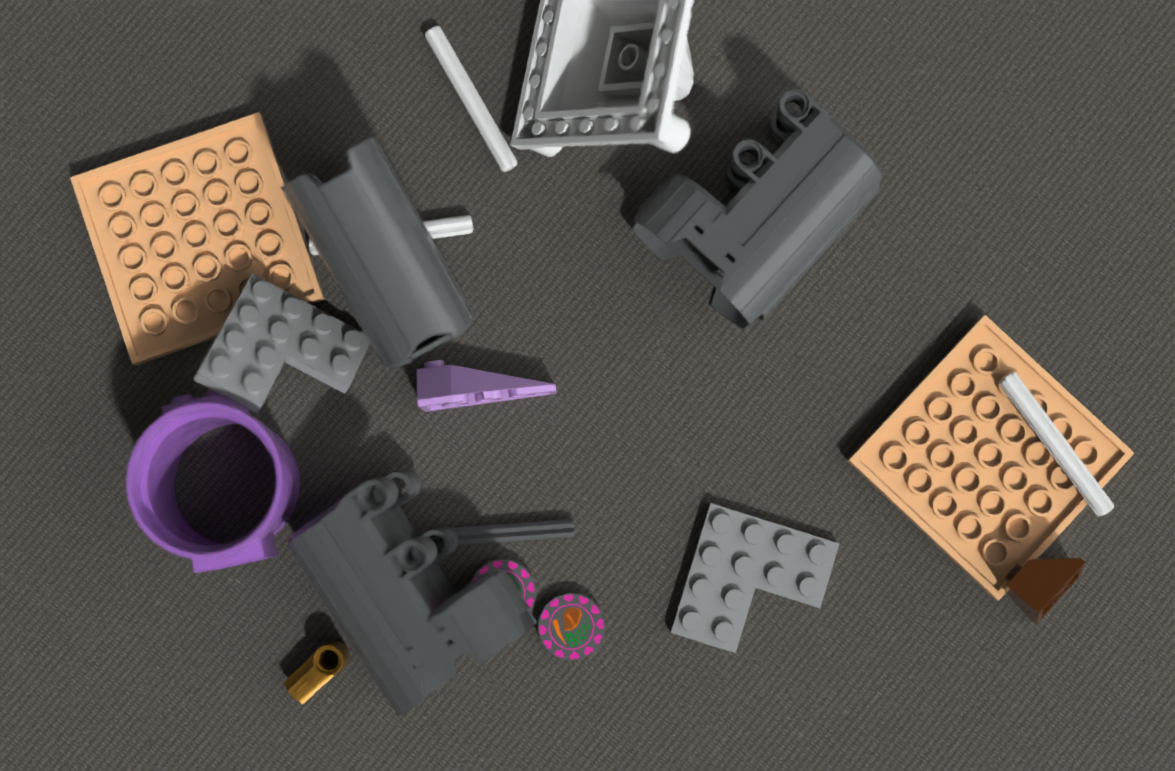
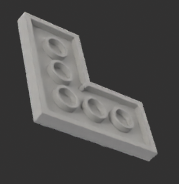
[194,273,370,413]
[670,503,840,653]

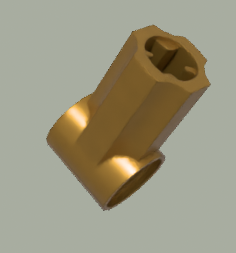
[283,640,350,704]

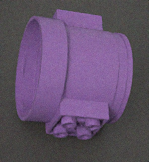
[126,390,300,573]

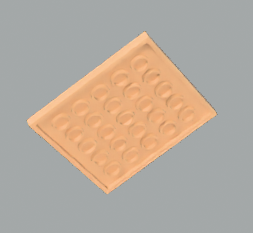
[70,112,325,366]
[847,315,1134,601]

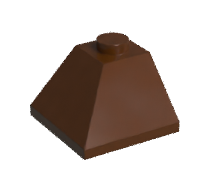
[1005,558,1086,625]

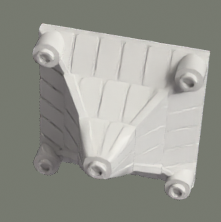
[510,0,694,157]

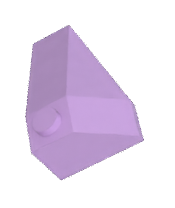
[417,360,557,412]

